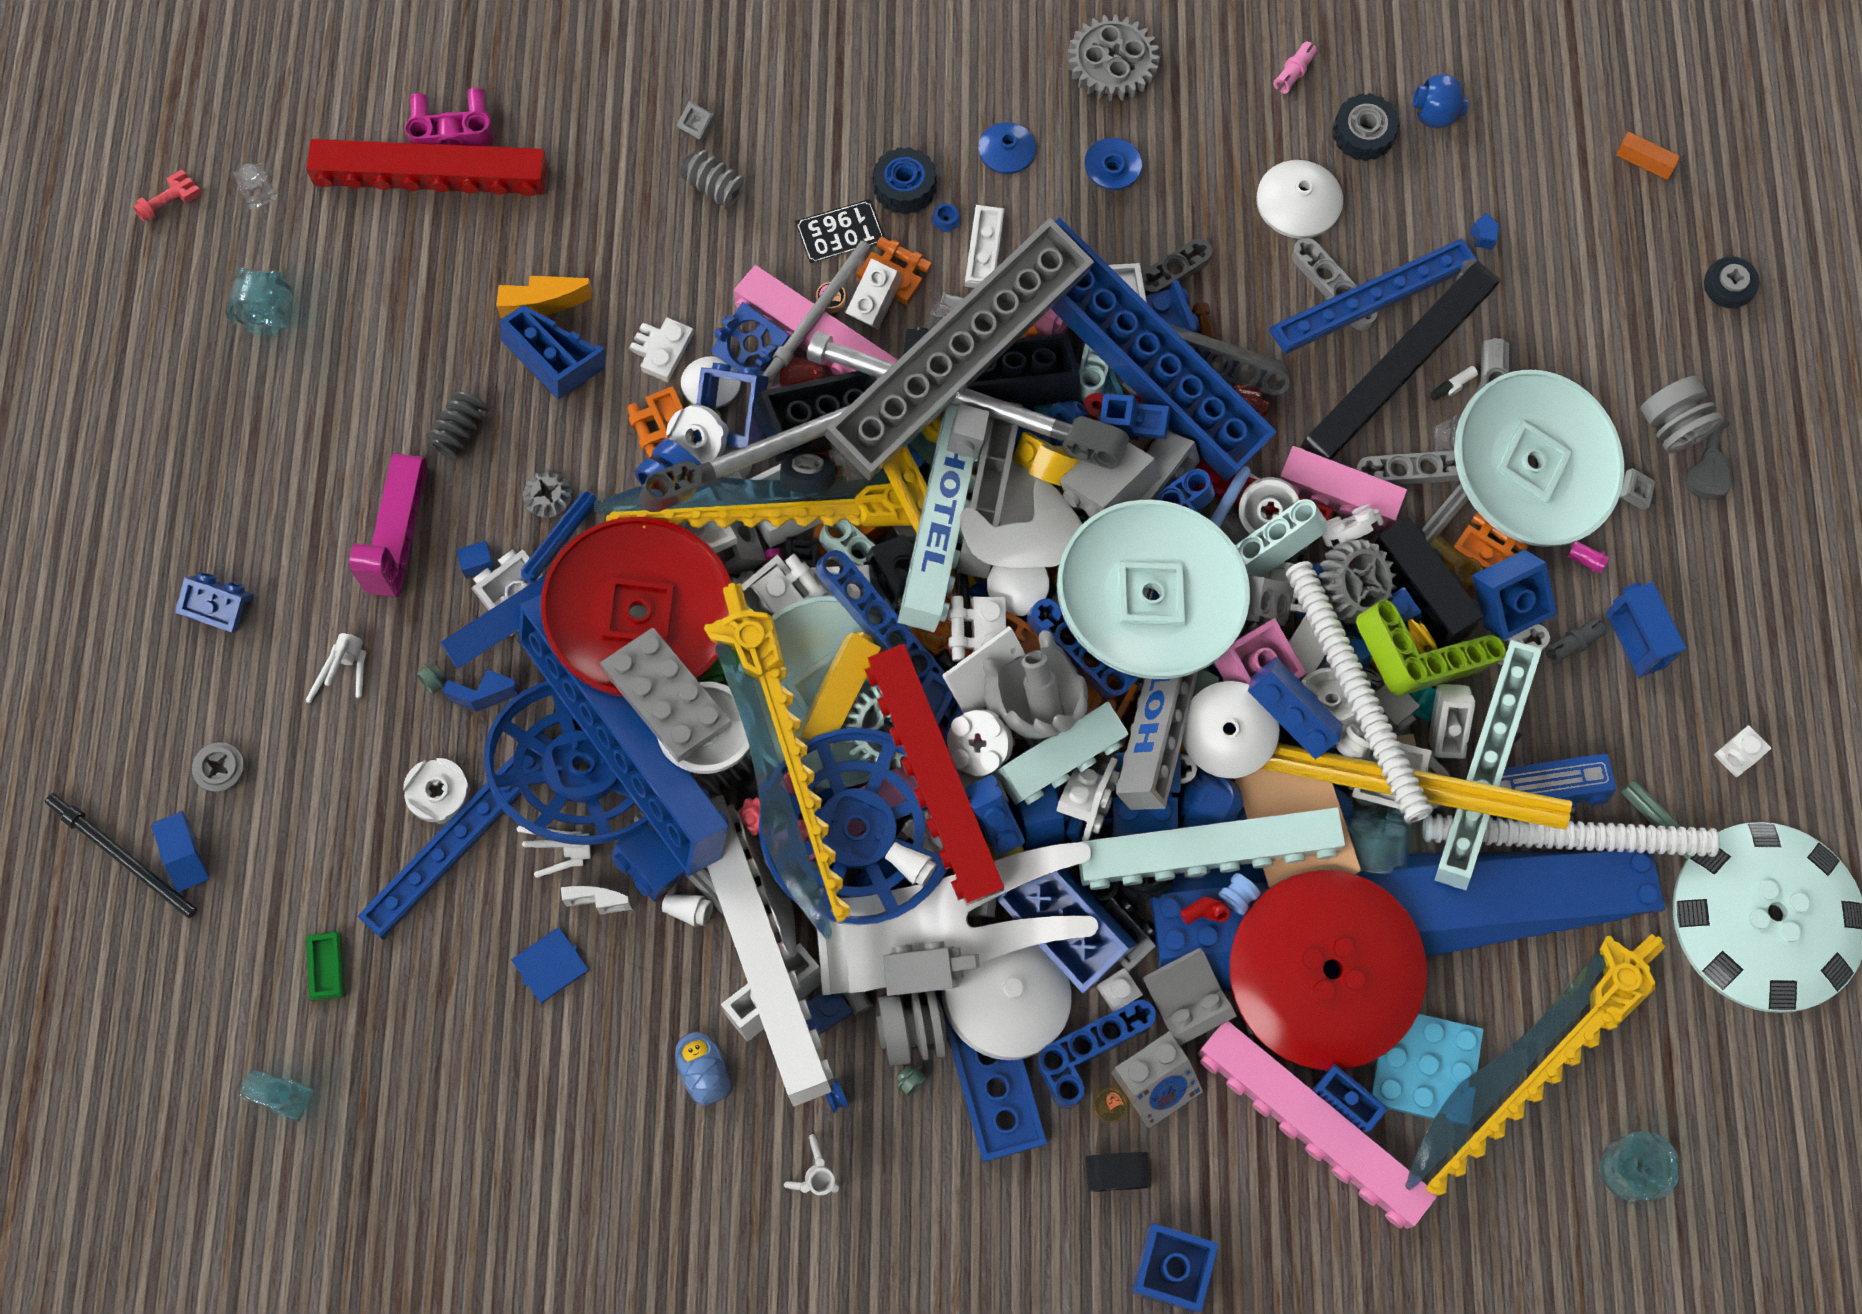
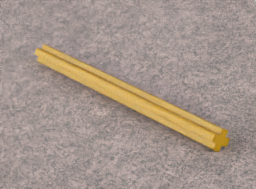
[1179,732,1572,830]

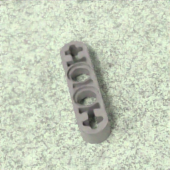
[1291,238,1378,331]
[1355,450,1460,485]

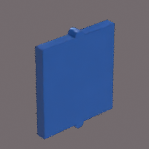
[511,927,589,1004]

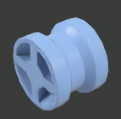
[1218,873,1261,915]

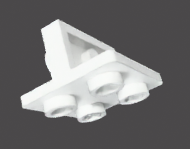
[1056,757,1120,841]

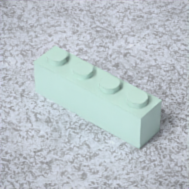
[995,701,1129,805]

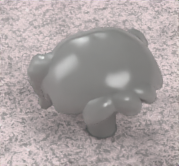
[983,630,1088,739]

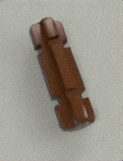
[1192,302,1218,358]

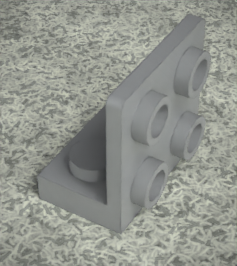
[1143,948,1237,1046]

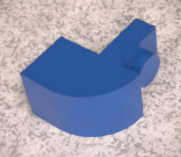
[1099,393,1171,441]

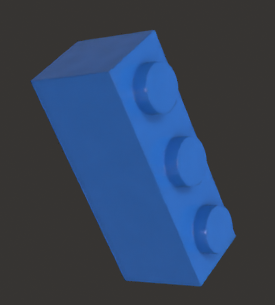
[1248,657,1343,760]

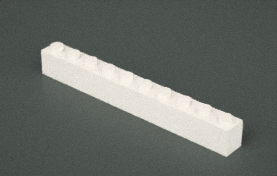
[707,795,834,1107]

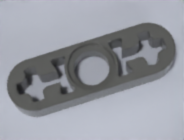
[1142,239,1212,296]

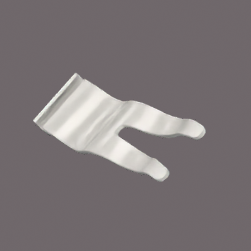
[815,842,1098,995]

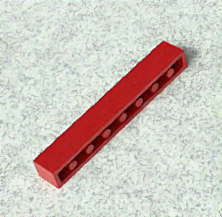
[306,139,548,196]
[864,643,1004,906]

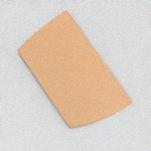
[1235,769,1361,888]

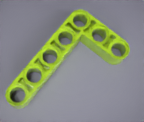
[1356,599,1506,696]

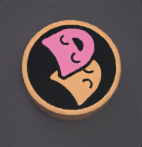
[816,282,846,313]

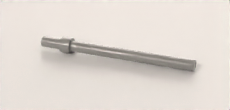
[762,241,870,383]

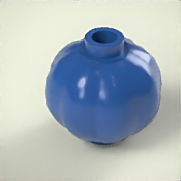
[1412,74,1469,128]

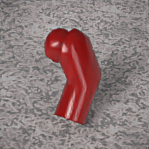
[1179,897,1231,926]

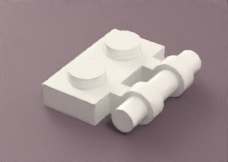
[751,554,828,615]
[948,596,1006,662]

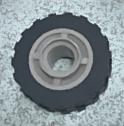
[1332,93,1400,161]

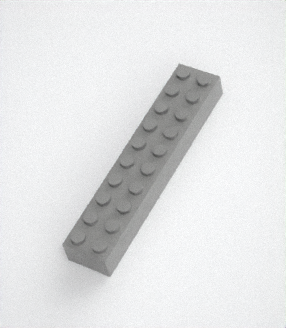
[825,218,1094,480]

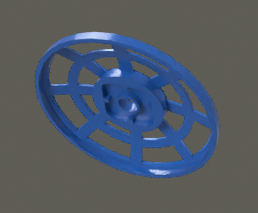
[484,681,649,845]
[758,728,947,926]

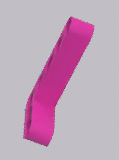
[349,453,427,597]

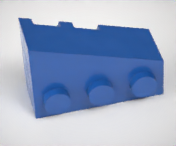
[500,305,605,400]

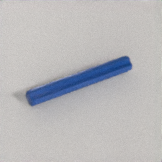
[521,491,596,583]

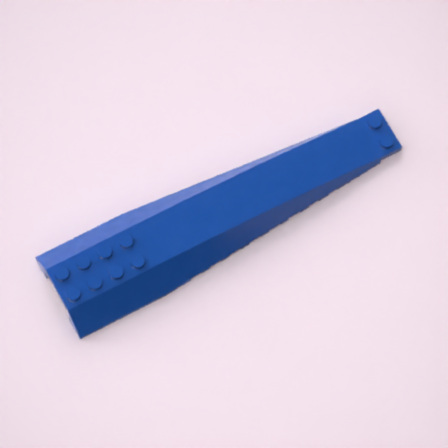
[1146,849,1665,992]

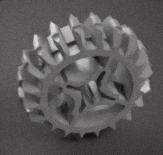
[1317,539,1397,624]

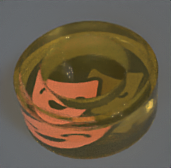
[1093,1088,1127,1123]

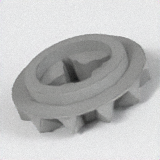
[522,470,572,517]
[192,742,245,793]

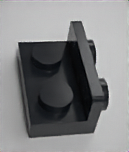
[1103,895,1157,972]

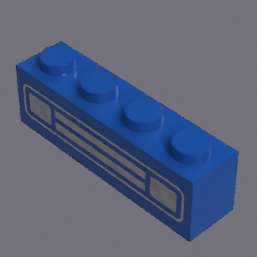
[1490,753,1616,819]

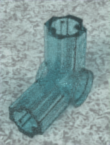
[239,1069,314,1122]

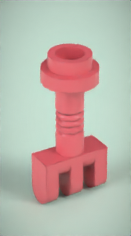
[133,170,202,221]

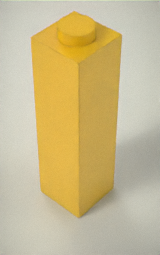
[795,631,881,748]

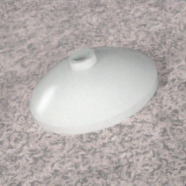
[1256,160,1343,239]
[1182,681,1279,778]
[657,682,755,774]

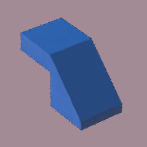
[442,669,521,712]
[151,811,209,892]

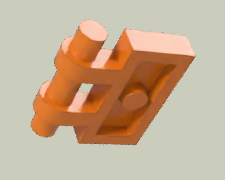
[857,236,933,306]
[626,386,696,460]
[1450,512,1529,571]

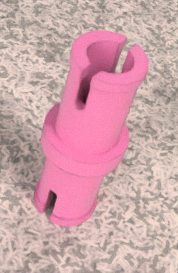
[1273,41,1318,94]

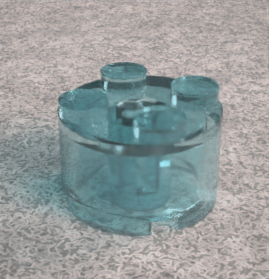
[226,268,294,335]
[1346,809,1412,874]
[1598,1132,1679,1204]

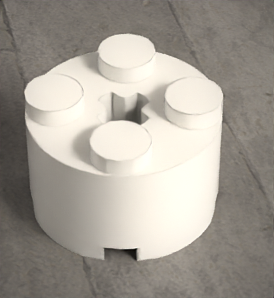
[1239,477,1300,535]

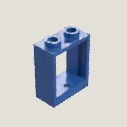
[693,363,769,448]
[1606,582,1686,678]

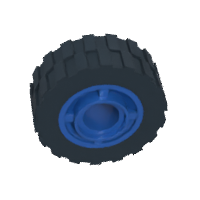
[873,147,937,214]

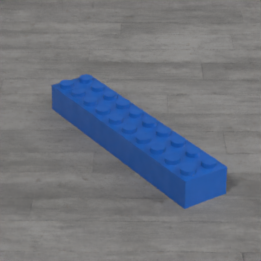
[1051,217,1277,482]
[518,595,729,876]

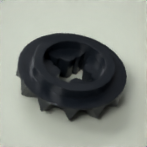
[1121,877,1173,901]

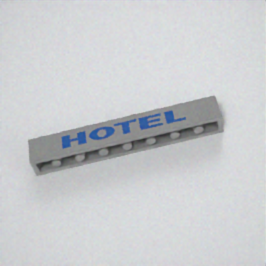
[1116,672,1198,810]

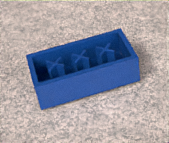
[996,868,1138,993]

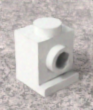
[1714,725,1771,778]

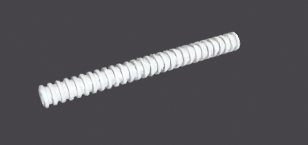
[1285,561,1433,823]
[1423,814,1720,857]

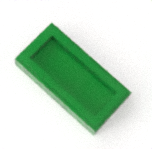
[306,931,345,1002]

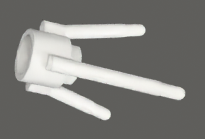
[306,633,367,703]
[517,826,591,878]
[784,1134,840,1195]

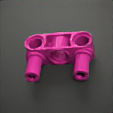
[405,88,494,146]

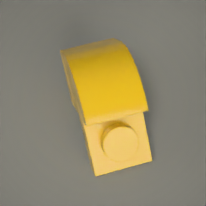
[1012,432,1081,486]

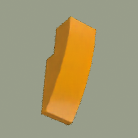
[496,276,593,319]

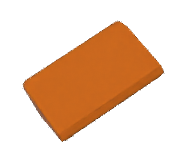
[1616,131,1680,180]

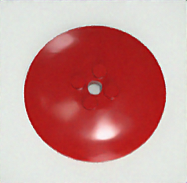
[541,517,732,697]
[1229,870,1427,1070]

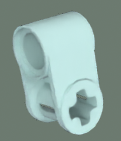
[1078,343,1111,402]

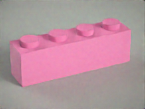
[1279,446,1407,531]

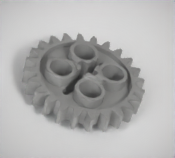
[1067,15,1160,101]

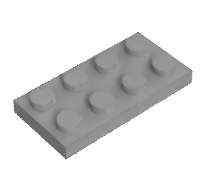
[600,628,731,763]

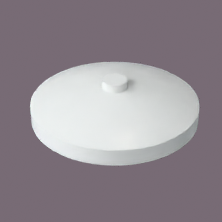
[942,944,1071,1060]

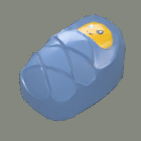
[675,1032,732,1106]

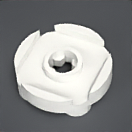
[666,405,729,464]
[1322,504,1384,547]
[947,709,1013,776]
[403,758,470,824]

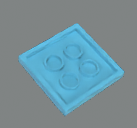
[1370,1014,1484,1127]

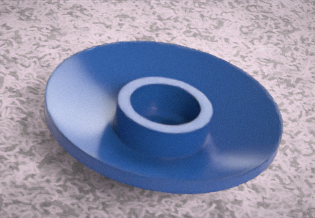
[979,122,1036,174]
[1084,138,1142,190]

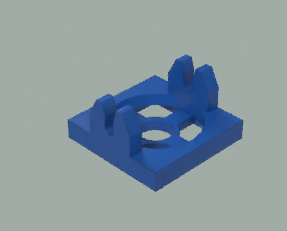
[710,302,791,376]

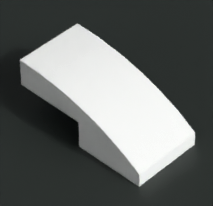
[561,886,632,915]

